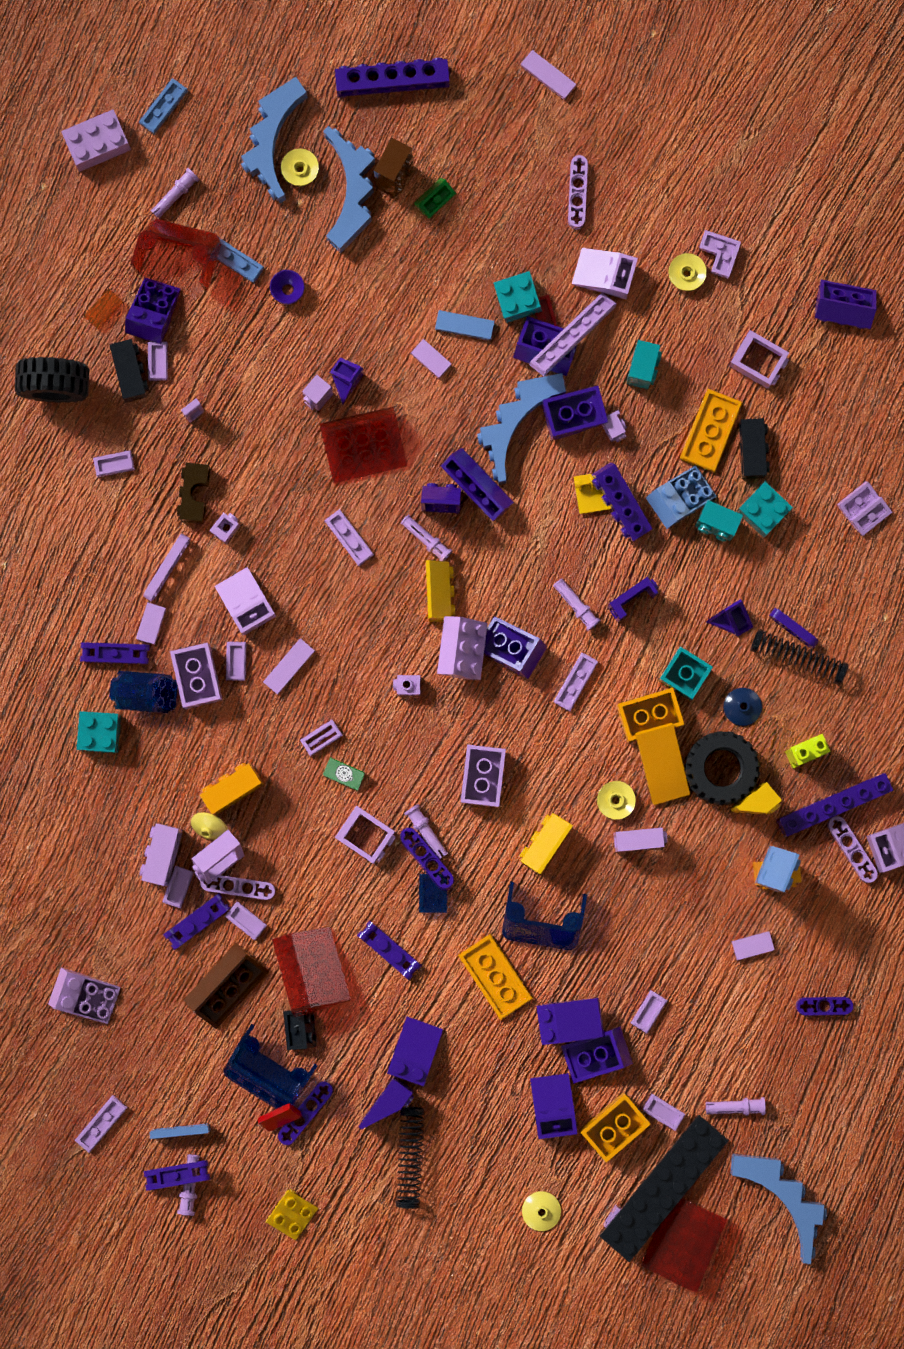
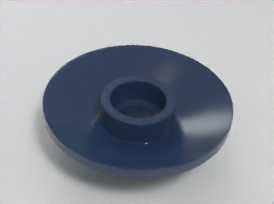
[723,688,762,726]

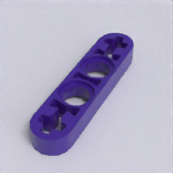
[400,828,454,891]
[278,1081,333,1145]

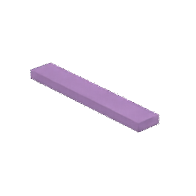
[529,293,616,376]

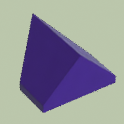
[329,358,364,404]
[706,599,753,637]

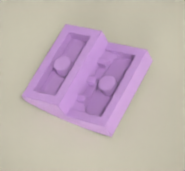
[837,481,892,536]

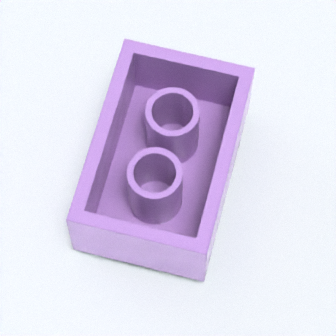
[61,109,131,172]
[437,616,488,680]
[170,643,223,709]
[460,745,506,807]
[139,823,183,886]

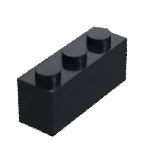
[109,339,149,403]
[739,418,770,479]

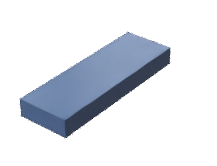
[139,78,188,135]
[206,236,264,283]
[435,310,494,341]
[149,1123,210,1139]

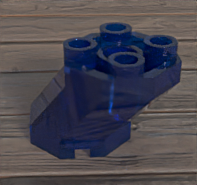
[109,671,178,714]

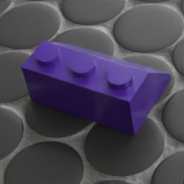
[815,280,876,329]
[513,316,578,376]

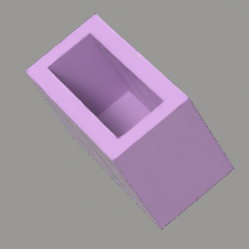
[302,375,333,411]

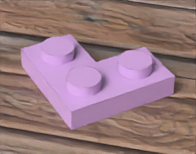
[699,230,741,279]

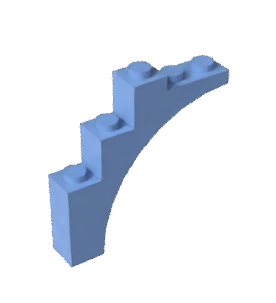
[241,77,307,204]
[323,126,375,253]
[477,373,566,485]
[730,1154,827,1264]

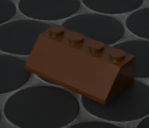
[184,943,269,1029]

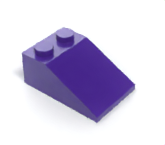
[542,386,608,441]
[421,483,461,514]
[484,616,547,679]
[536,998,604,1045]
[387,1016,443,1086]
[561,1027,633,1084]
[359,1076,414,1130]

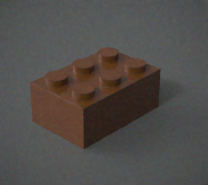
[374,138,414,197]

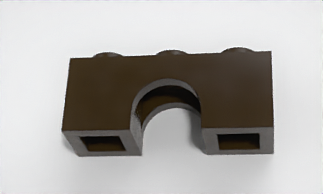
[177,462,211,524]

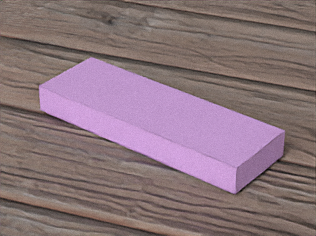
[520,50,576,100]
[324,509,374,566]
[263,639,315,694]
[553,653,598,712]
[74,1095,128,1153]

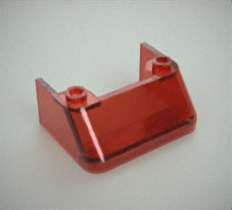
[130,219,221,291]

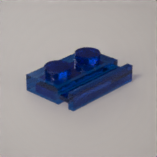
[419,874,447,913]

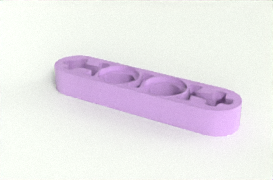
[568,155,588,230]
[143,534,190,602]
[827,816,877,883]
[200,875,276,900]

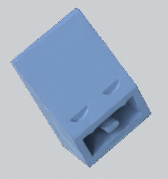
[646,465,717,529]
[755,846,801,892]

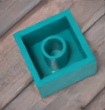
[494,271,542,323]
[626,340,662,390]
[737,481,793,538]
[695,500,743,542]
[658,646,713,701]
[76,711,121,753]

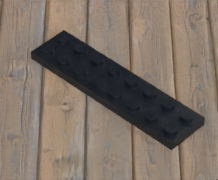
[599,1115,729,1262]

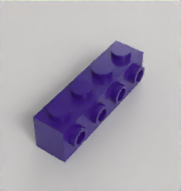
[441,448,514,521]
[591,462,652,541]

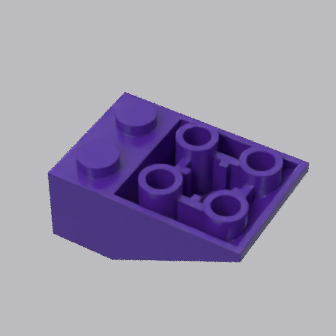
[125,278,181,344]
[530,1073,577,1139]

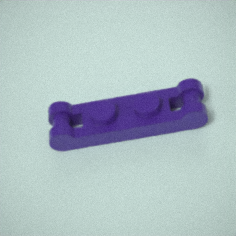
[80,642,150,664]
[163,893,230,950]
[357,920,422,981]
[143,1160,211,1191]

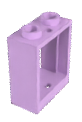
[729,330,789,389]
[335,805,396,864]
[613,828,667,852]
[192,830,244,884]

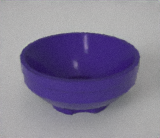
[270,270,304,305]

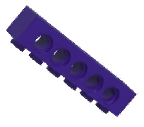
[335,58,449,97]
[776,773,893,837]

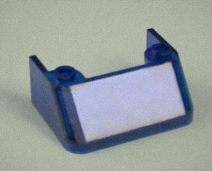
[502,881,587,950]
[223,1024,318,1109]

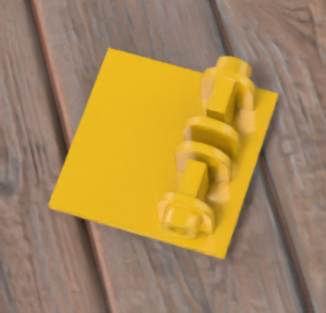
[573,474,611,514]
[266,1189,318,1240]

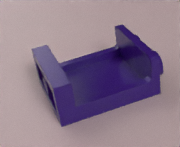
[607,577,659,623]

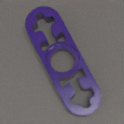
[769,608,819,649]
[796,997,853,1015]

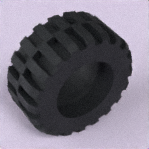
[15,357,90,403]
[685,731,761,805]

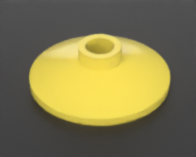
[281,149,319,186]
[668,253,706,291]
[597,781,636,820]
[191,813,228,841]
[522,1191,561,1231]

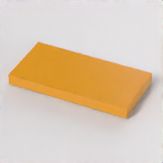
[679,388,743,473]
[635,723,690,805]
[458,934,533,1020]

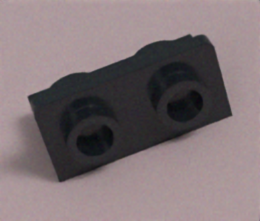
[283,1008,317,1050]

